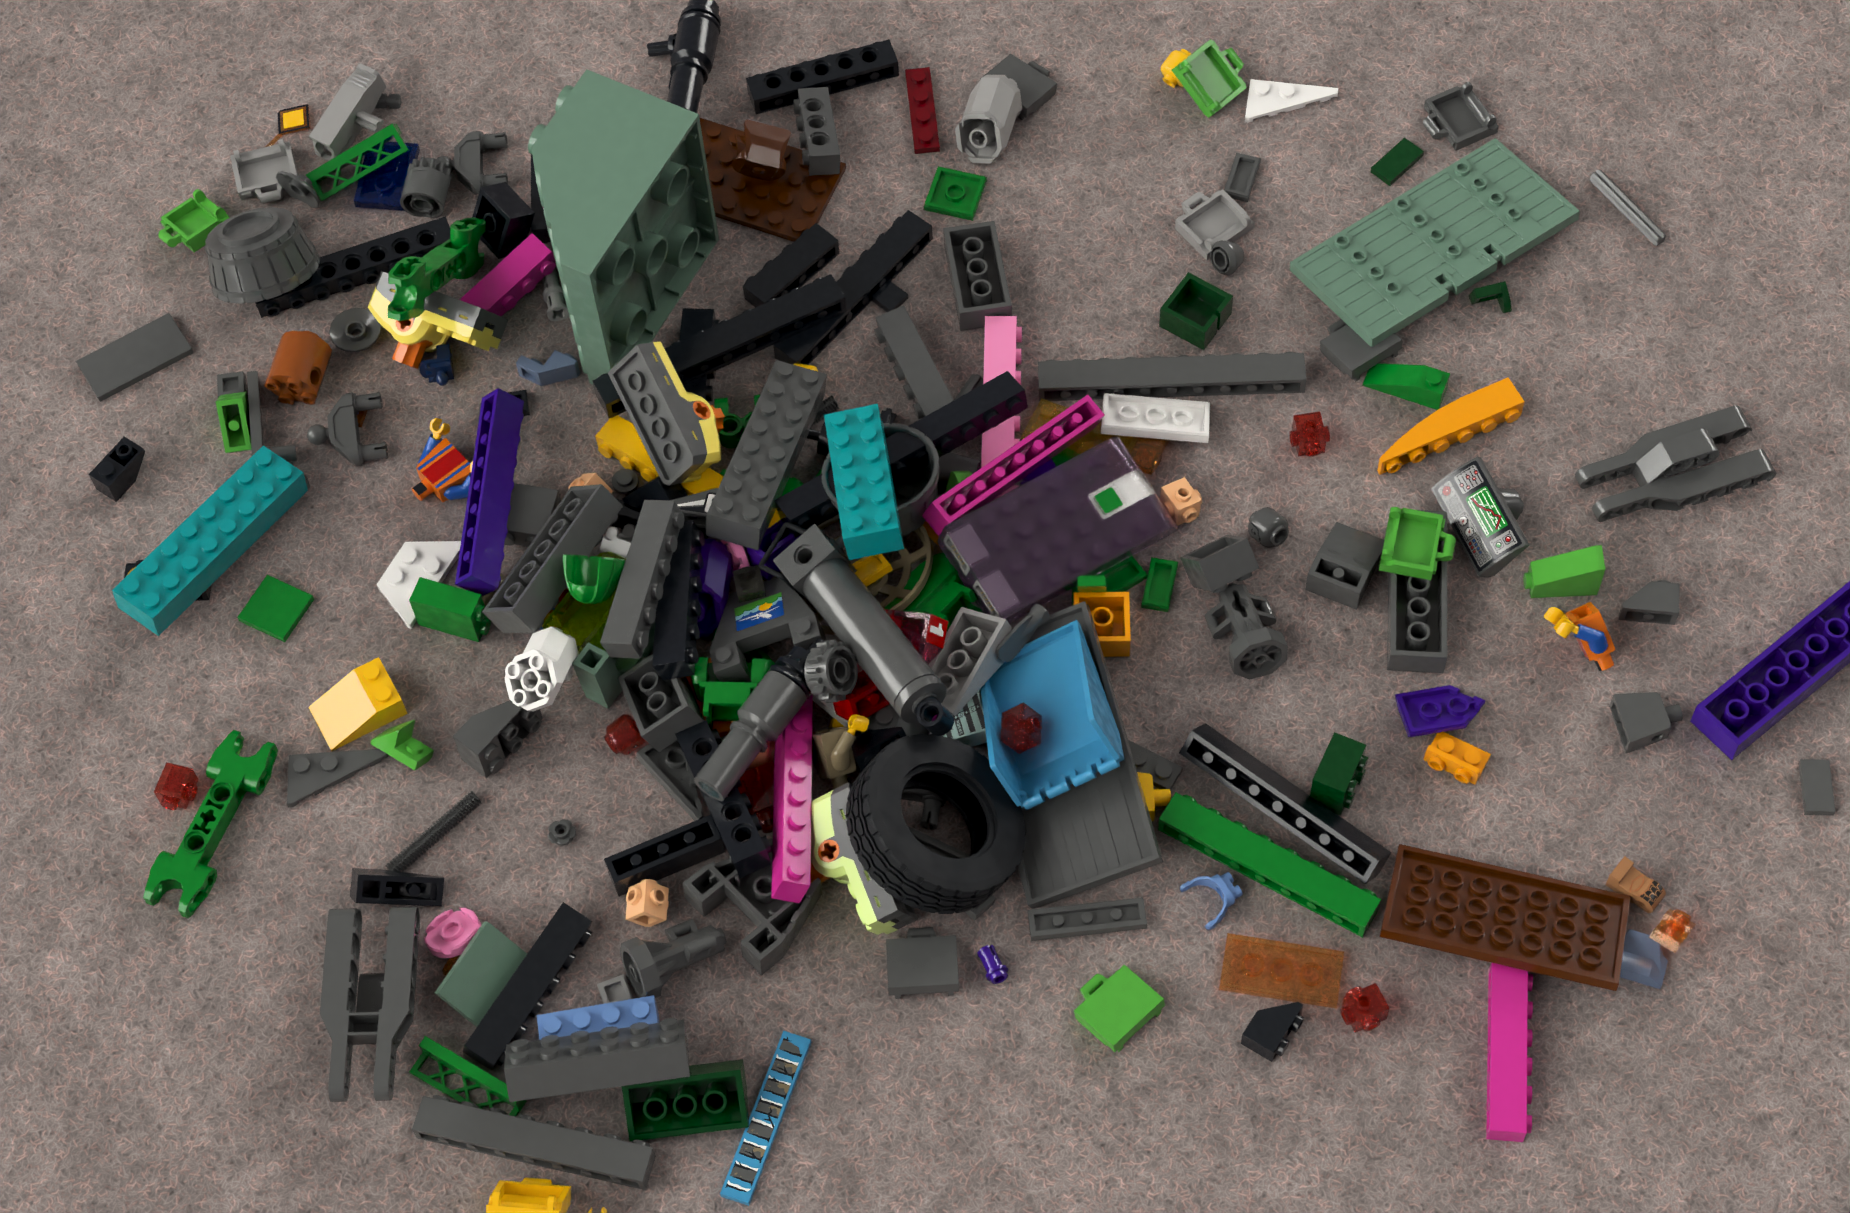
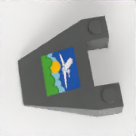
[709,577,826,682]

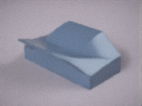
[1620,929,1668,989]

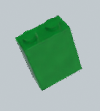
[409,577,491,642]

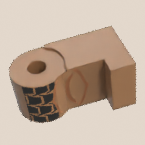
[1605,856,1666,913]

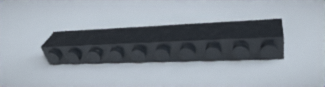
[592,274,847,419]
[774,371,1028,538]

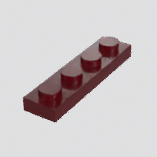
[905,67,940,154]

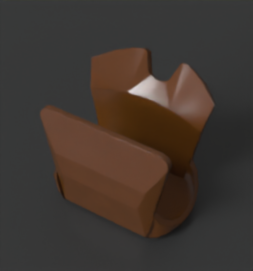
[732,119,791,181]

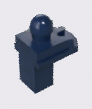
[420,344,454,386]

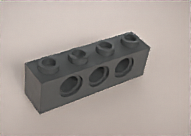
[793,87,840,176]

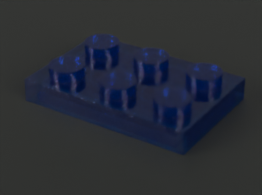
[354,141,420,211]

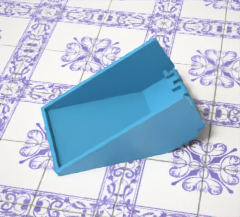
[980,620,1124,810]

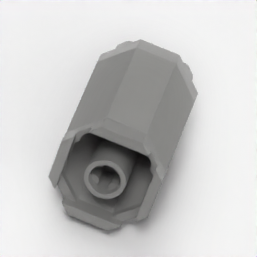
[955,75,1022,164]

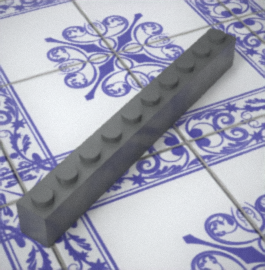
[1038,352,1306,401]

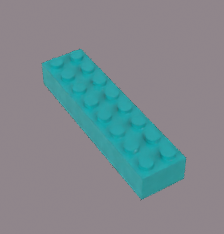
[112,446,308,636]

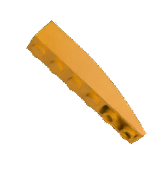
[1377,377,1525,475]

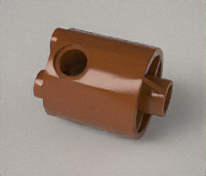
[264,331,332,405]

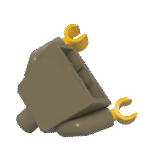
[812,714,869,789]

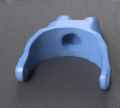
[1180,872,1243,930]

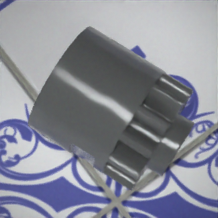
[400,157,452,218]

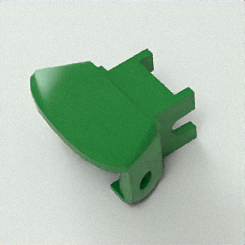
[884,553,984,641]
[690,657,775,730]

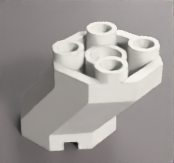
[505,627,579,711]

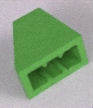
[1523,545,1606,598]

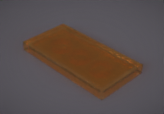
[1219,933,1344,1009]

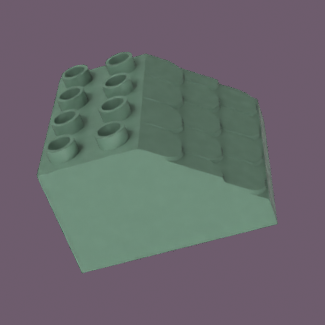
[528,69,719,385]

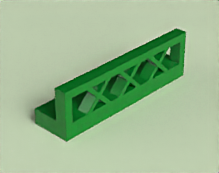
[306,123,409,201]
[409,1036,527,1117]

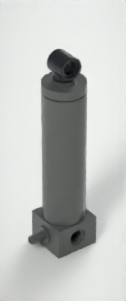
[773,524,954,736]

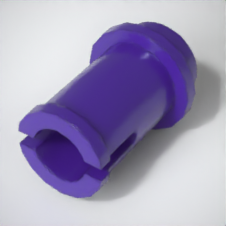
[977,945,1008,984]

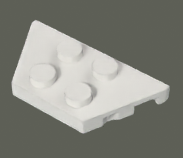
[377,541,461,629]

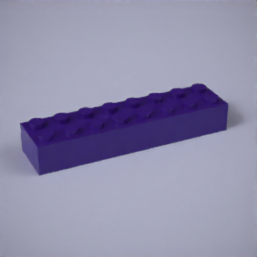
[1690,581,1850,760]

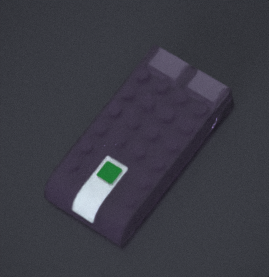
[937,436,1179,624]

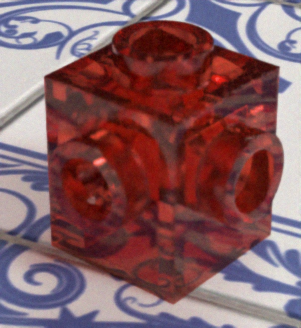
[1289,412,1330,457]
[1000,702,1042,754]
[1340,983,1390,1033]

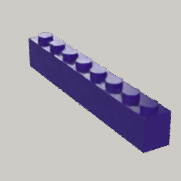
[455,388,524,596]

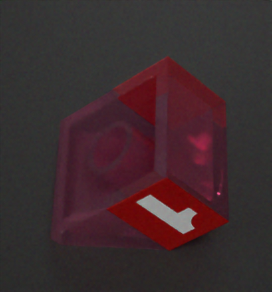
[884,609,949,664]

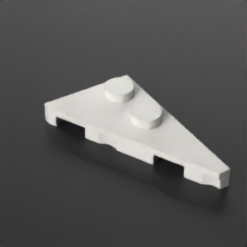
[1245,79,1338,123]

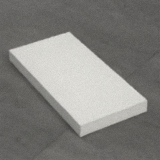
[1101,393,1210,443]

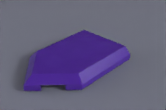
[1395,685,1485,737]

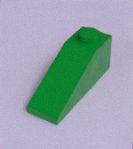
[1362,364,1450,410]

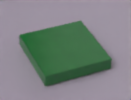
[924,166,987,221]
[237,575,314,642]

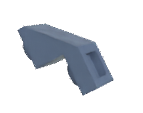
[516,350,580,386]

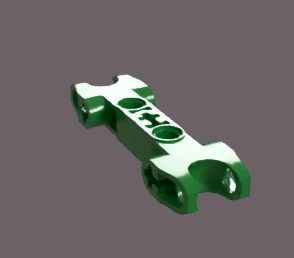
[387,217,486,321]
[143,730,278,918]

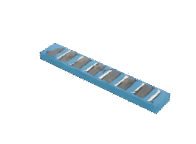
[720,1031,812,1206]

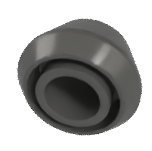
[1210,240,1244,275]

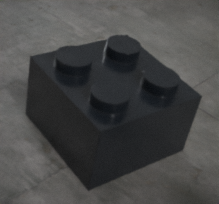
[472,182,535,259]

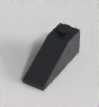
[350,868,444,906]

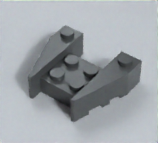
[683,838,822,975]

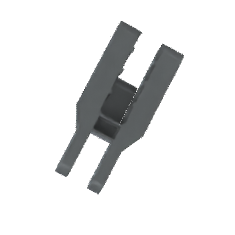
[1575,406,1776,522]
[320,907,420,1102]

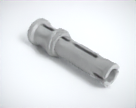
[542,267,569,321]

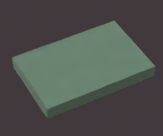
[434,922,527,1027]

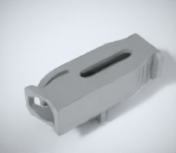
[309,63,387,161]

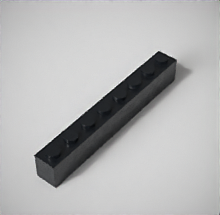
[773,210,933,365]
[1179,723,1392,884]

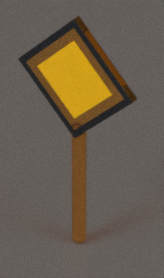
[265,104,310,147]

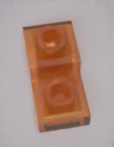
[1127,437,1170,475]
[1649,909,1696,953]

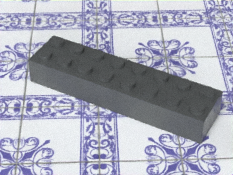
[706,360,827,550]

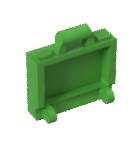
[1172,39,1247,118]
[158,189,230,253]
[1379,507,1456,580]
[1074,965,1165,1052]

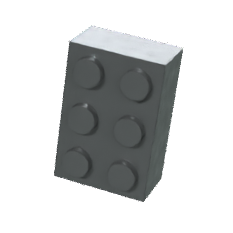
[618,654,705,752]

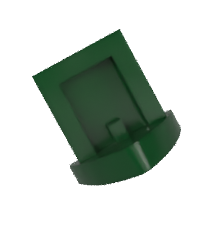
[1468,281,1512,313]

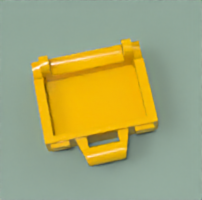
[486,1177,571,1213]

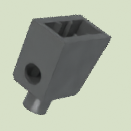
[1609,692,1683,753]

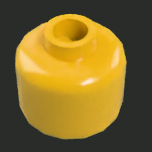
[1161,49,1191,88]

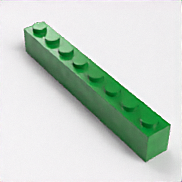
[1158,792,1381,938]

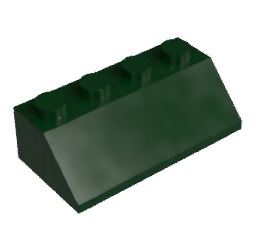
[621,1059,749,1142]

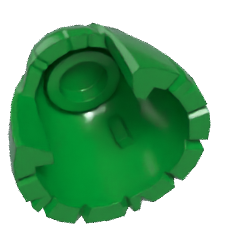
[562,554,626,604]

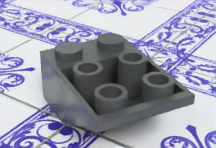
[1305,522,1384,610]
[453,700,543,778]

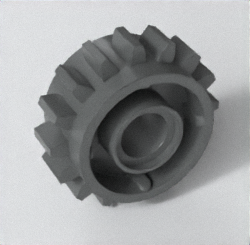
[804,640,858,703]

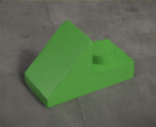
[371,720,434,770]

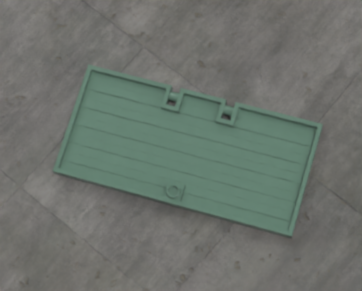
[1290,138,1580,347]

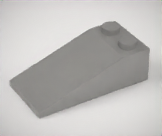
[928,607,1013,716]

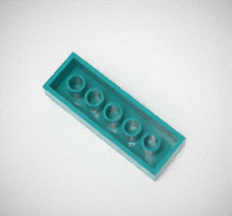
[824,403,904,560]

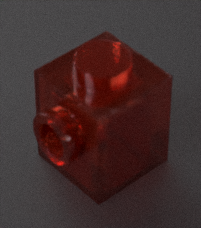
[154,762,199,810]

